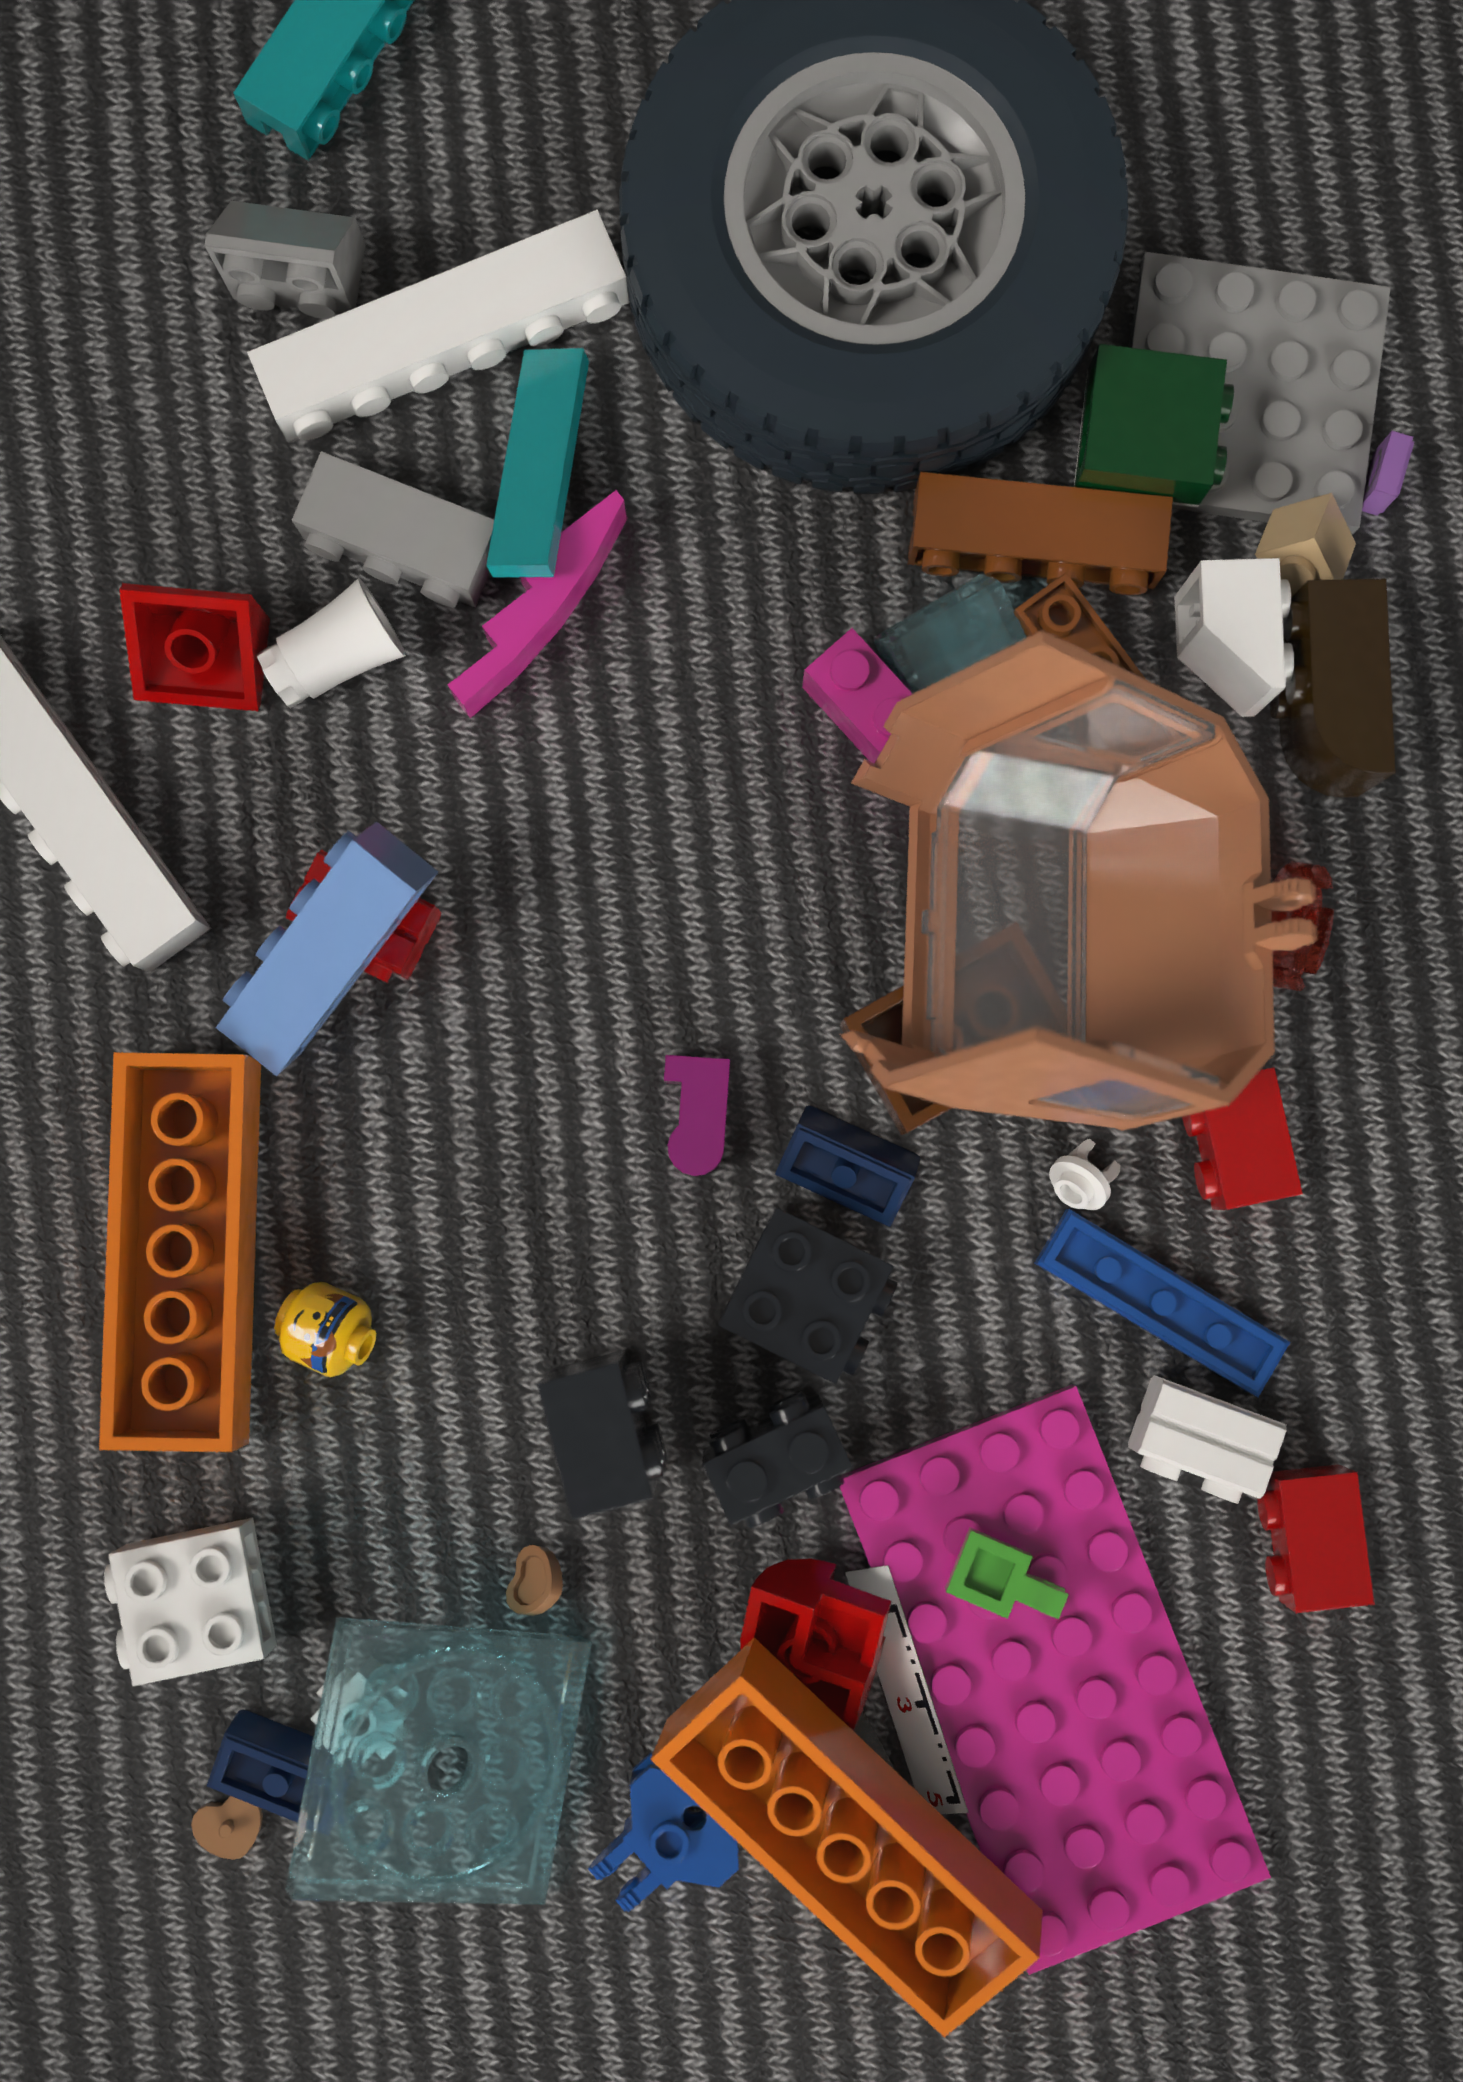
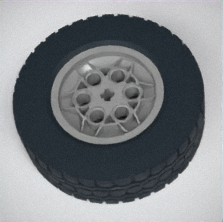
[619,0,1128,494]

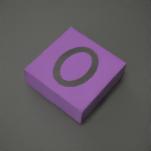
[1362,431,1414,516]

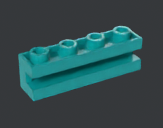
[233,0,414,161]

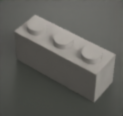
[292,451,494,608]

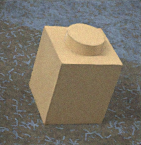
[1255,493,1356,598]

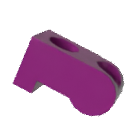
[664,1055,730,1176]

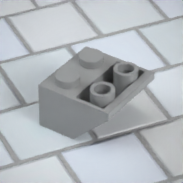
[204,201,366,319]

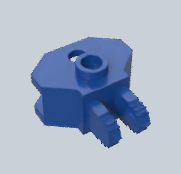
[588,1751,739,1912]

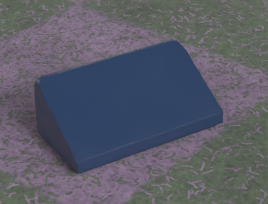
[775,1105,921,1227]
[207,1709,356,1834]

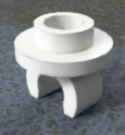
[1049,1139,1121,1210]

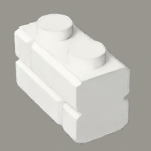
[1128,1375,1287,1504]

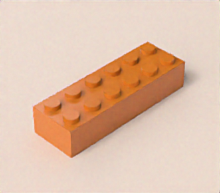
[99,1052,261,1452]
[651,1637,1043,2038]

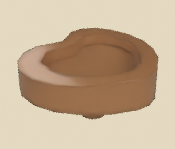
[506,1545,563,1616]
[191,1796,263,1860]

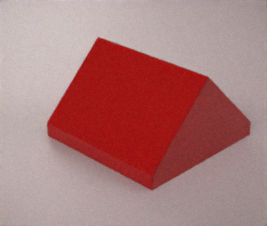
[119,583,270,711]

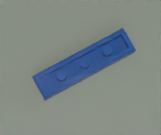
[1034,1209,1290,1397]

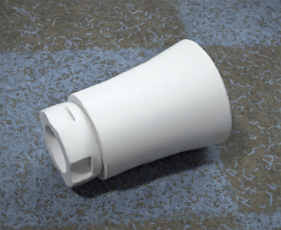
[257,578,406,708]

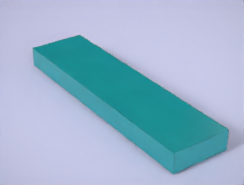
[486,348,589,577]

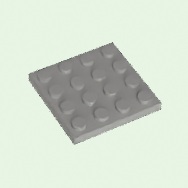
[1129,252,1391,535]

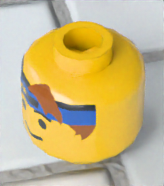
[274,1282,376,1377]

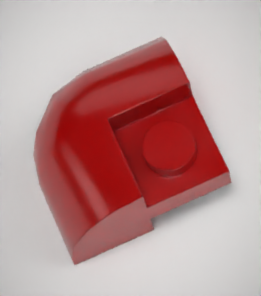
[740,1558,892,1731]

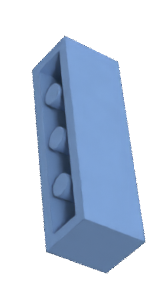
[216,822,438,1076]

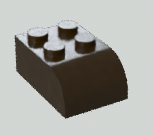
[1269,578,1395,797]

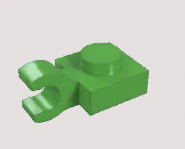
[945,1527,1069,1619]

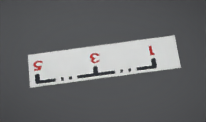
[845,1565,968,1814]

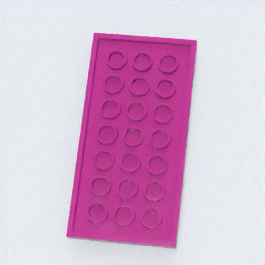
[840,1384,1271,1975]

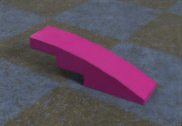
[448,490,627,718]

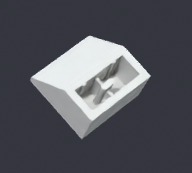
[1175,558,1294,717]

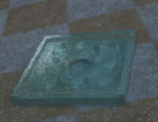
[285,1617,592,1905]

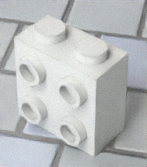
[104,1518,277,1686]

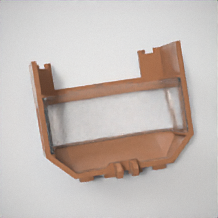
[841,630,1317,1130]

